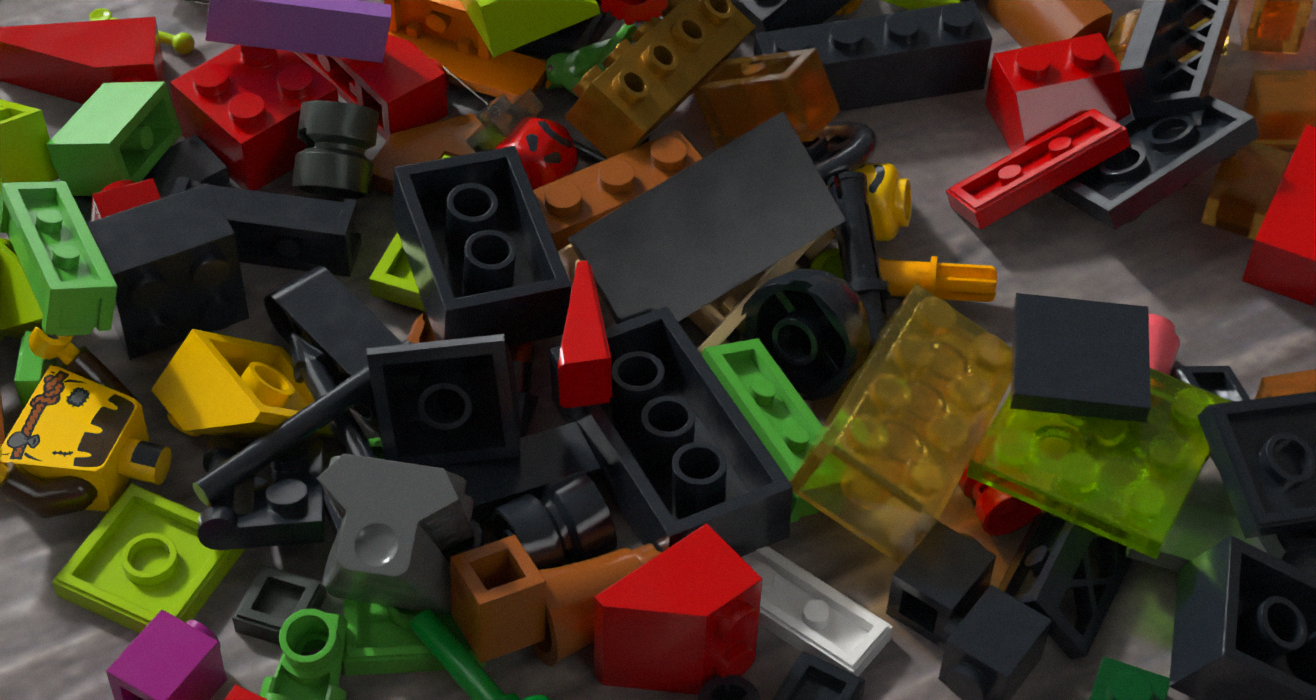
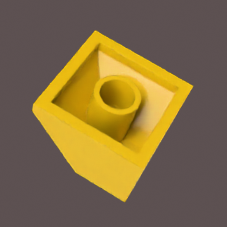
[151,329,335,438]

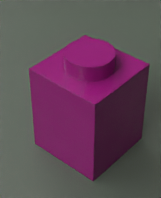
[106,609,227,700]

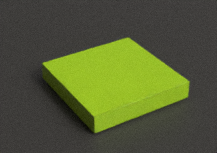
[52,483,246,633]

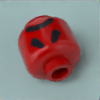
[495,117,578,190]

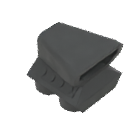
[317,453,474,615]

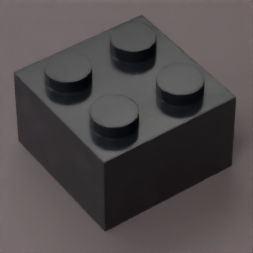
[86,183,249,360]

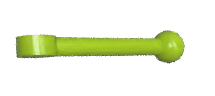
[89,8,195,54]

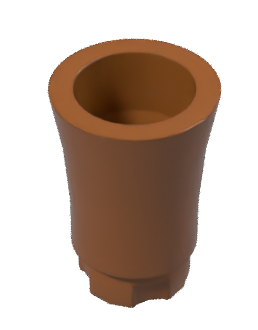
[532,543,662,667]

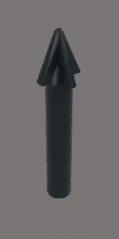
[289,332,378,459]

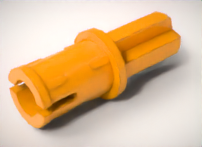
[878,256,997,305]

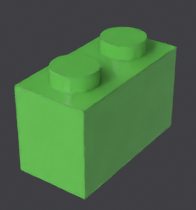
[46,81,183,196]

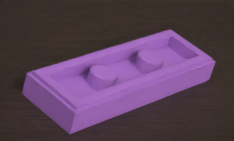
[205,0,391,63]

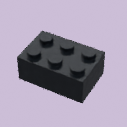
[393,146,572,346]

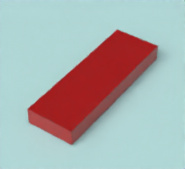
[946,108,1131,230]

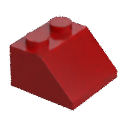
[985,33,1131,153]
[594,523,763,695]

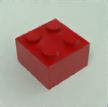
[170,44,339,191]

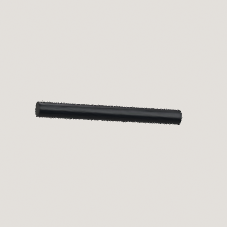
[192,340,412,505]

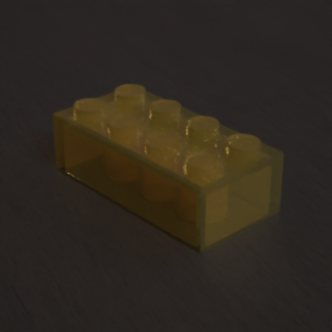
[789,283,1012,565]

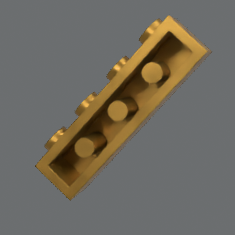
[564,0,756,159]

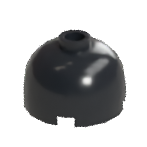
[740,268,871,401]

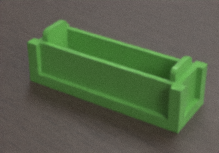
[0,181,117,336]
[702,338,858,523]

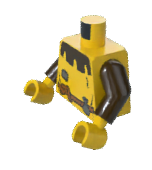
[0,327,172,519]

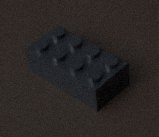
[550,306,793,557]

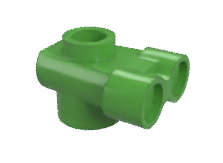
[259,609,348,700]

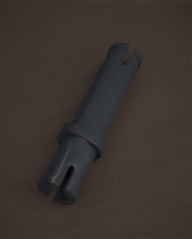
[827,171,895,358]

